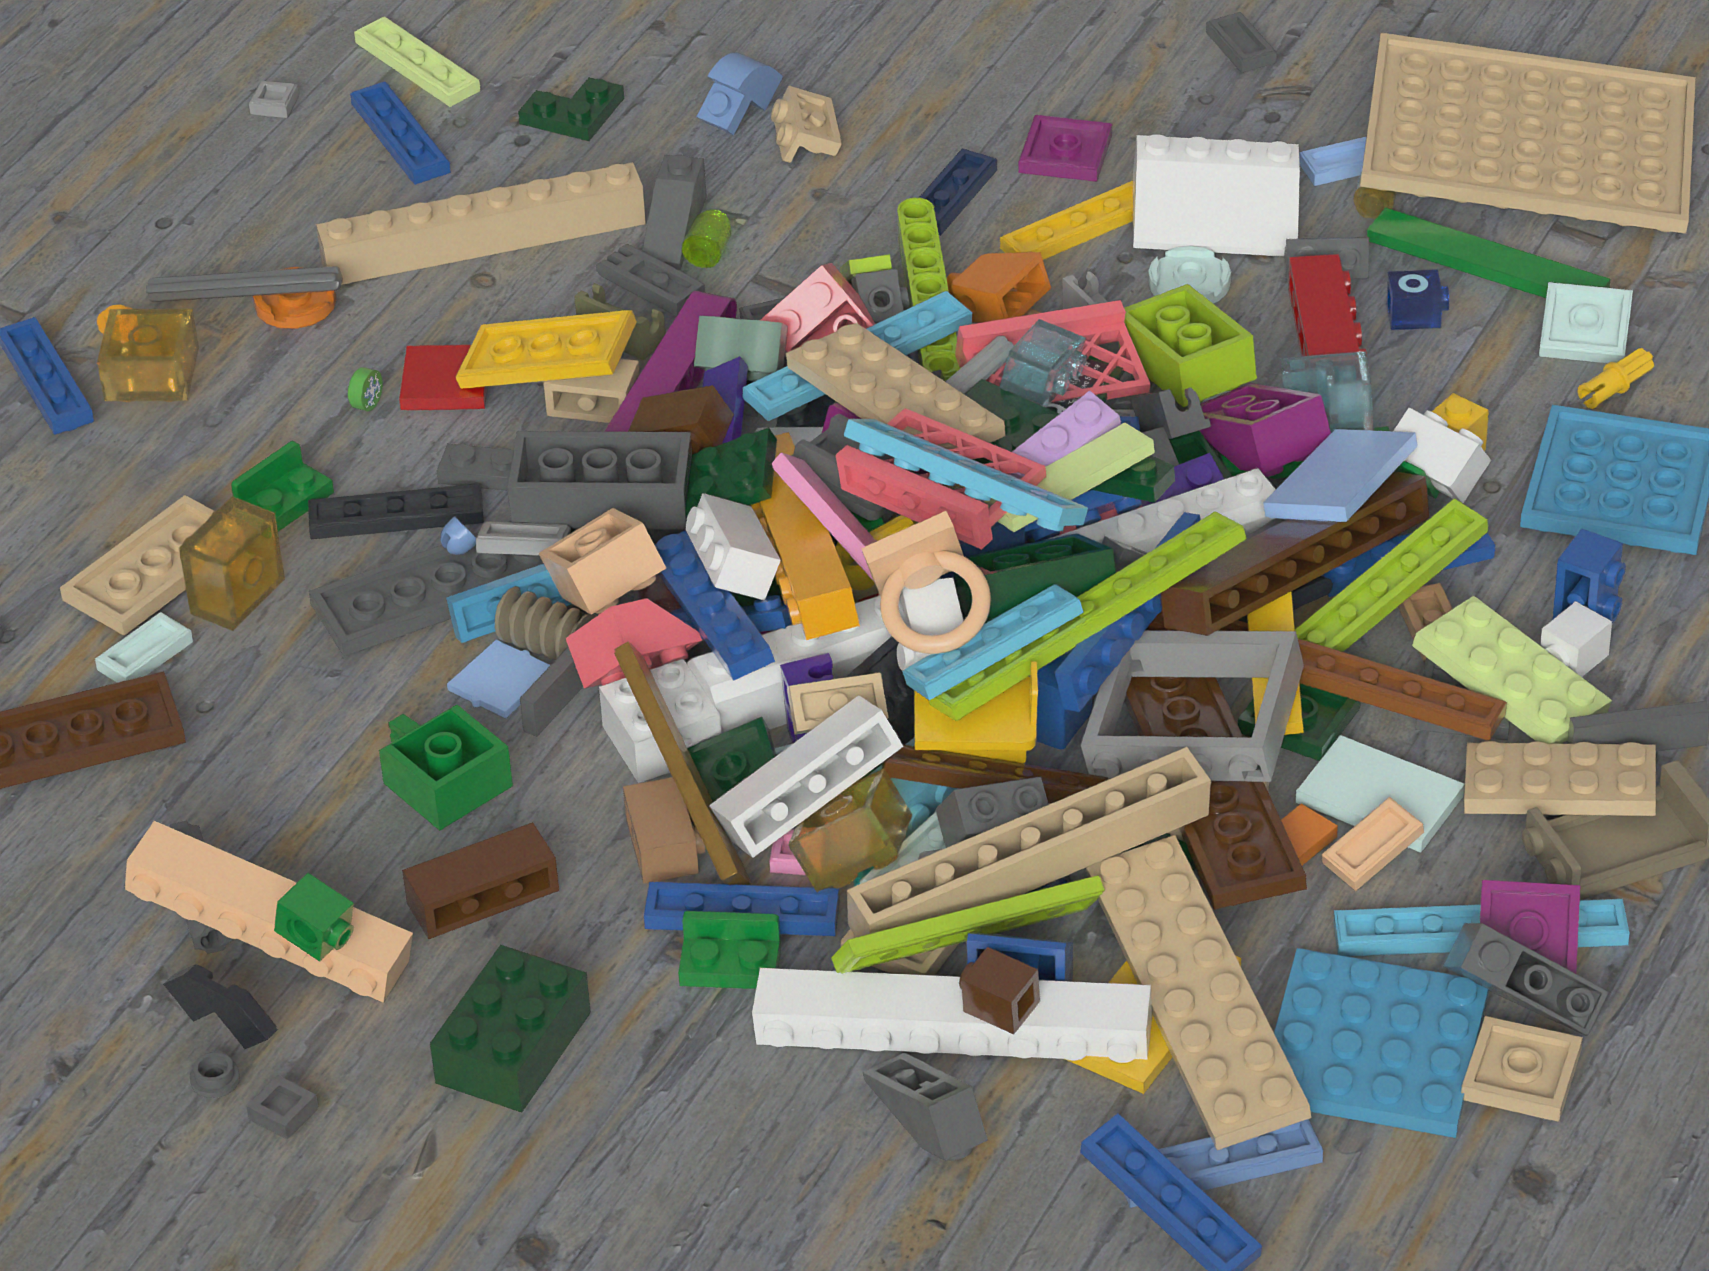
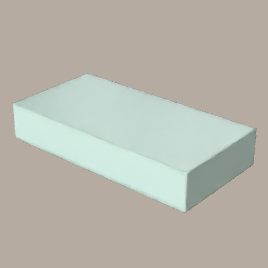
[95,612,193,683]

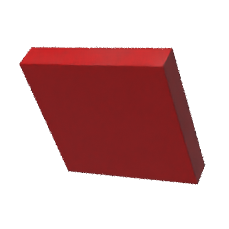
[399,345,487,410]

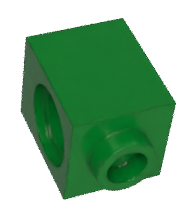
[274,873,354,962]

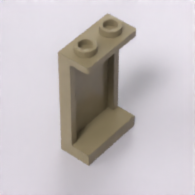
[1522,760,1709,900]

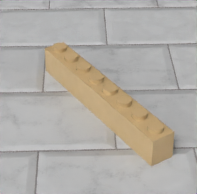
[316,162,646,285]
[847,747,1211,937]

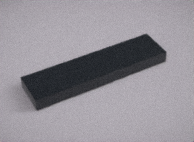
[308,484,484,540]

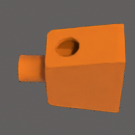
[946,252,1051,323]

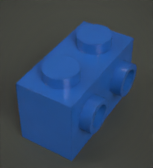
[1553,528,1626,623]

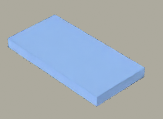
[1263,429,1417,522]

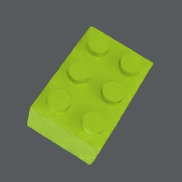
[1118,284,1257,407]

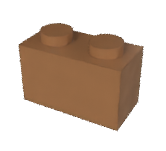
[623,777,705,884]

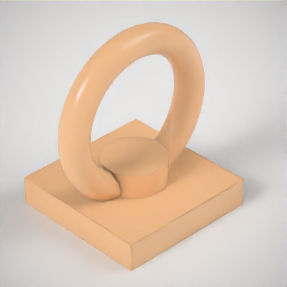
[861,511,991,654]

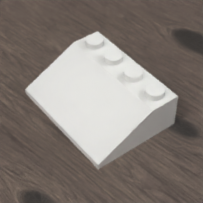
[1133,135,1300,256]

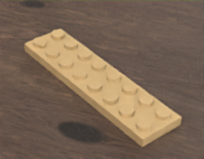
[1086,835,1312,1150]

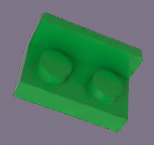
[231,440,334,537]
[678,911,781,989]

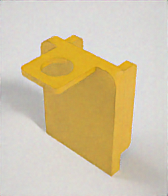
[914,661,1038,764]

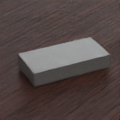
[476,521,571,555]

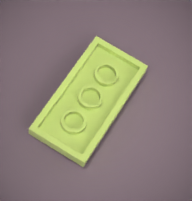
[1412,596,1612,744]

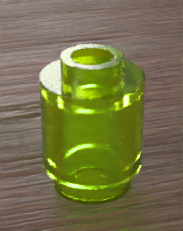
[682,209,732,268]

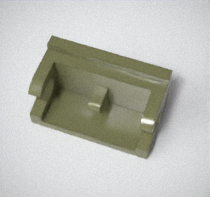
[574,283,667,360]

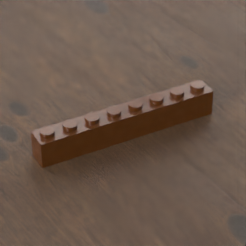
[1161,472,1430,636]

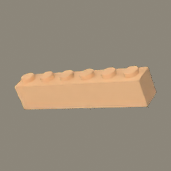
[125,821,413,1003]

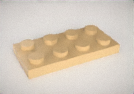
[60,495,249,636]
[1464,741,1656,816]

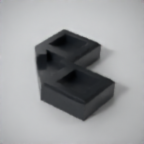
[163,964,278,1049]

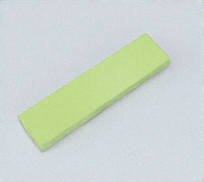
[354,16,480,107]
[984,423,1155,532]

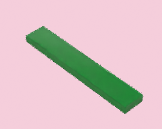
[1367,207,1611,298]

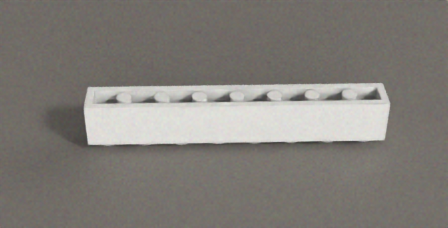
[752,968,1152,1063]

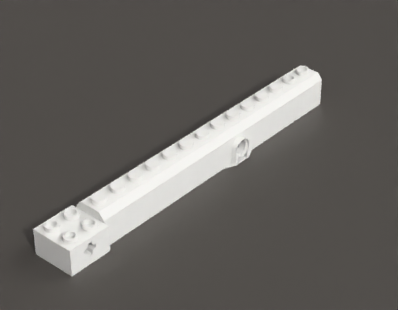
[599,468,1276,783]

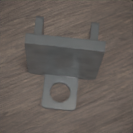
[791,414,919,524]

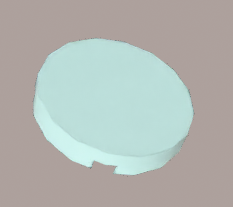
[1148,246,1231,303]

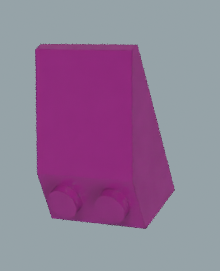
[1183,383,1331,477]

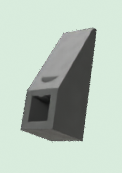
[1443,923,1609,1036]

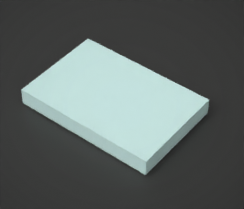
[1296,735,1465,852]

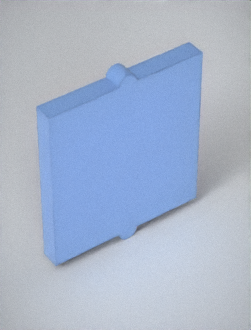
[447,639,550,718]

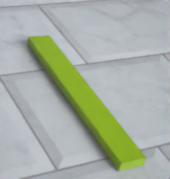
[929,512,1247,721]

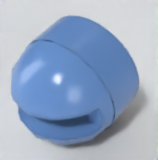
[440,516,476,555]

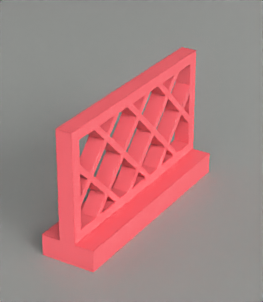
[955,300,1151,404]
[836,408,1046,549]

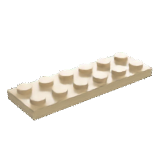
[786,323,1006,449]

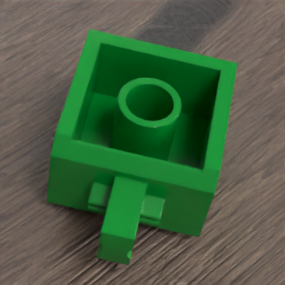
[379,705,513,831]

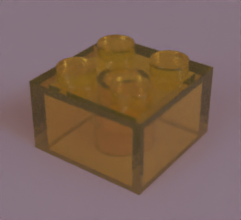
[97,309,199,402]
[179,497,285,631]
[788,768,912,892]

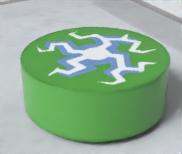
[348,367,383,411]

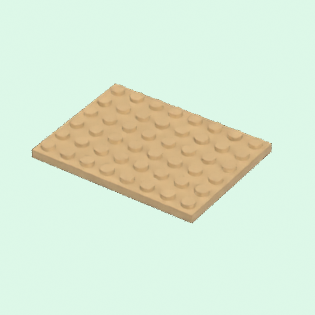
[1360,33,1696,234]

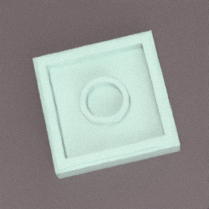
[1539,282,1633,363]

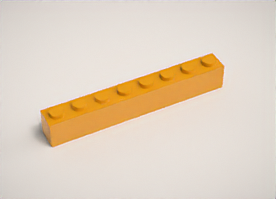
[749,432,860,640]

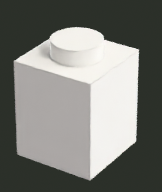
[1541,601,1612,677]

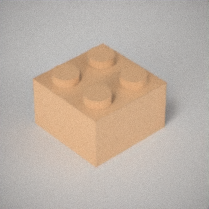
[538,508,666,615]

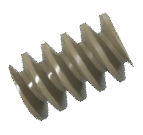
[495,586,596,660]

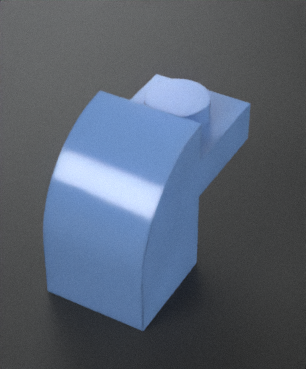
[696,53,783,135]

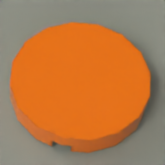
[253,267,336,329]

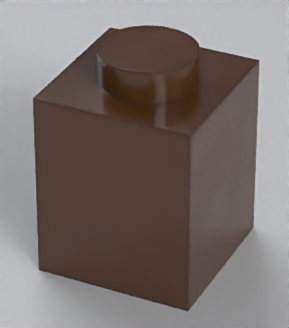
[959,947,1040,1035]

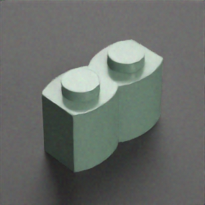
[694,316,788,382]

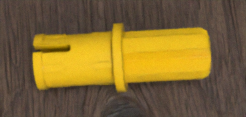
[1577,348,1654,409]

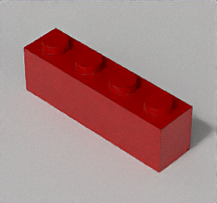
[1288,254,1368,394]

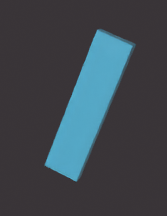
[902,584,1084,700]

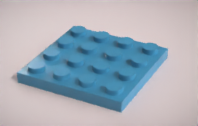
[1520,405,1709,555]
[1274,948,1489,1138]

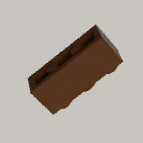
[402,822,559,939]

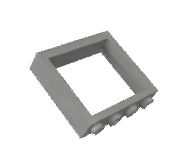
[1081,631,1304,782]

